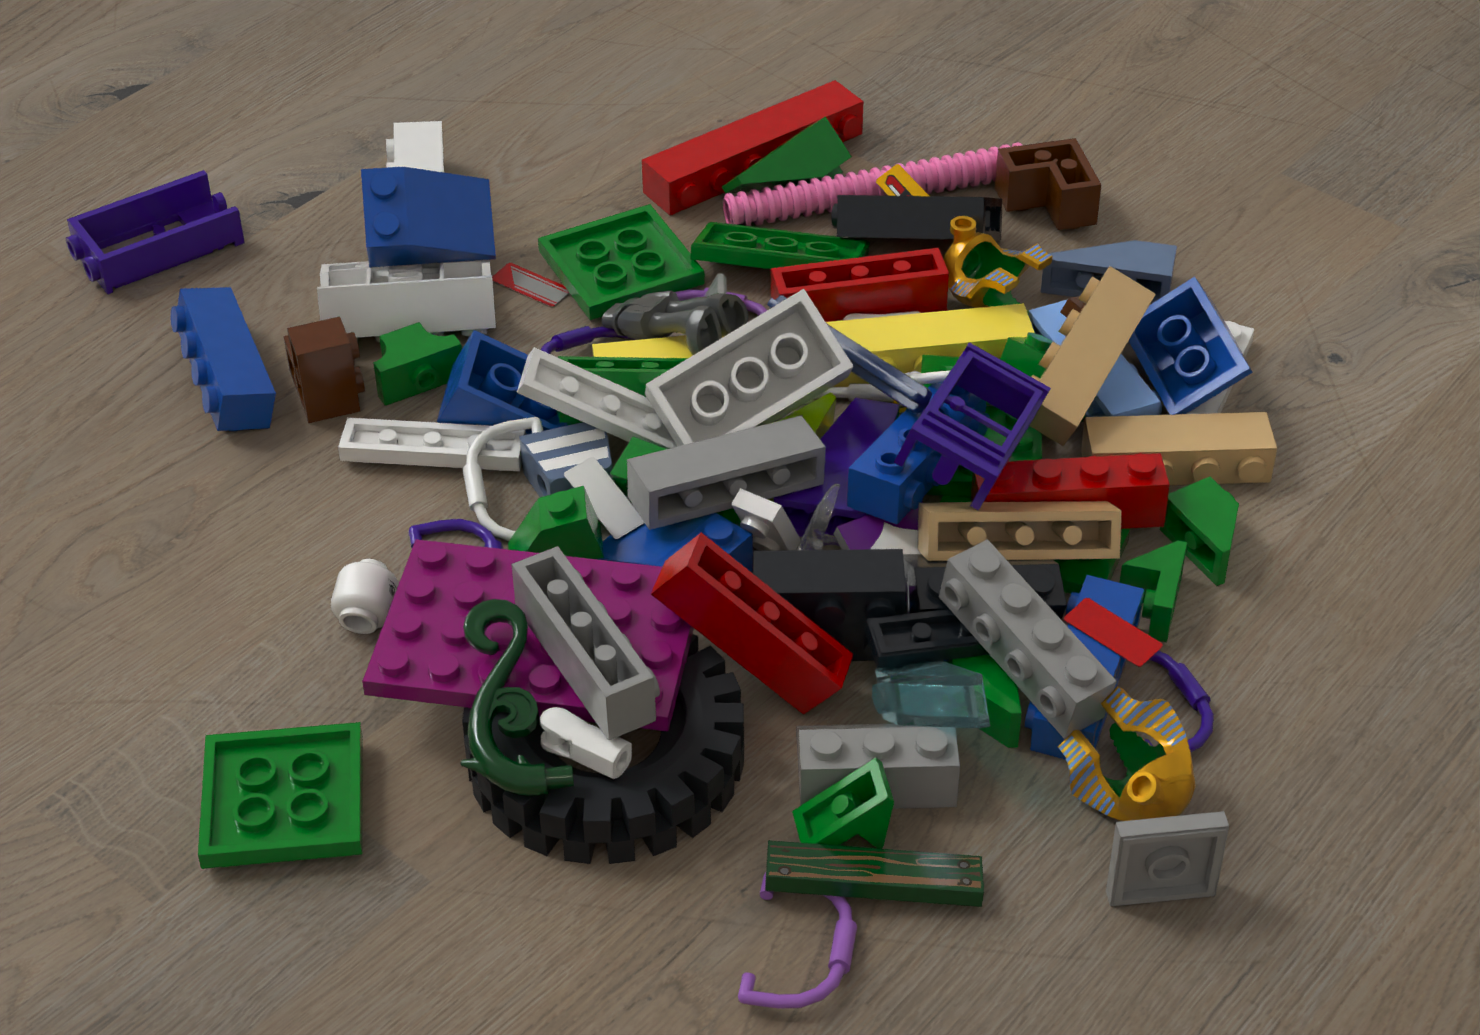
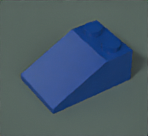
[361,167,496,268]
[1129,276,1253,415]
[437,330,568,435]
[597,513,753,573]

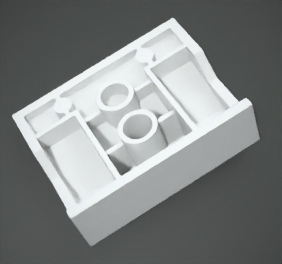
[317,260,496,342]

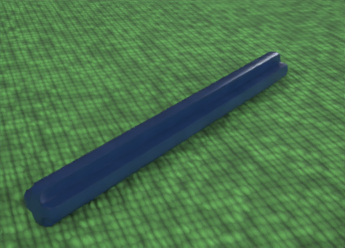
[767,295,932,414]

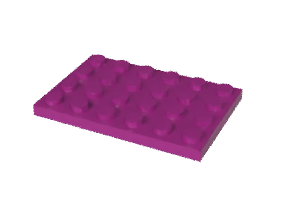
[362,539,694,731]

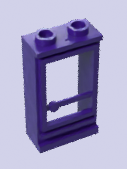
[66,170,245,294]
[894,342,1051,511]

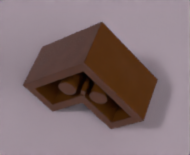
[995,138,1101,230]
[283,316,365,424]

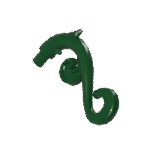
[460,599,574,796]

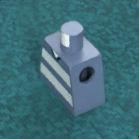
[519,422,613,497]

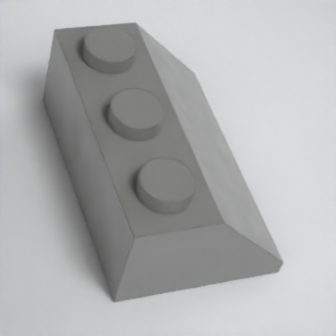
[796,722,960,809]

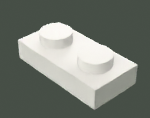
[731,488,802,551]

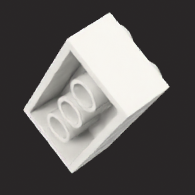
[645,289,853,446]

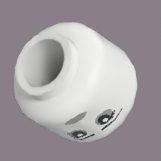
[331,559,399,634]

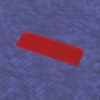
[1064,598,1163,667]

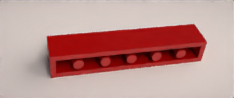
[642,80,864,216]

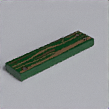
[765,840,984,907]

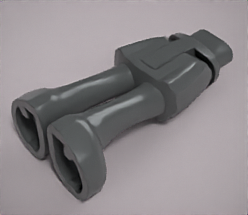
[602,291,748,355]

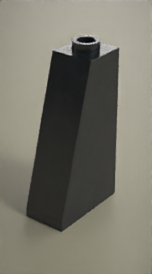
[831,195,1002,240]

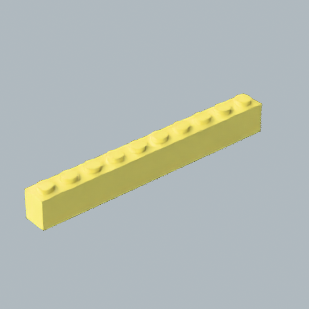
[592,303,1035,387]

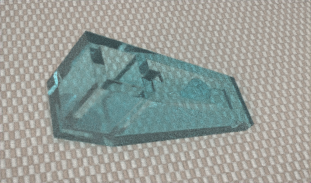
[872,661,990,728]

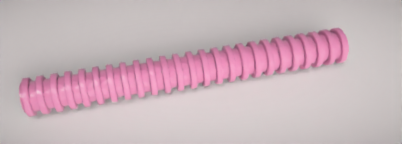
[723,142,1022,226]

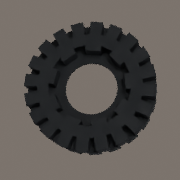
[462,634,744,864]

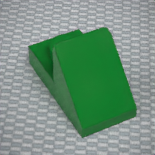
[1119,540,1187,643]
[792,757,894,849]

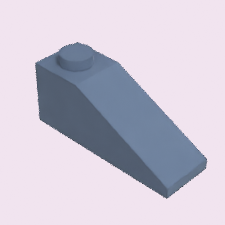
[1041,240,1177,303]

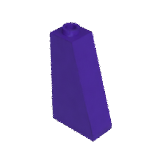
[774,398,900,543]

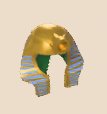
[944,216,1053,313]
[1058,686,1196,821]

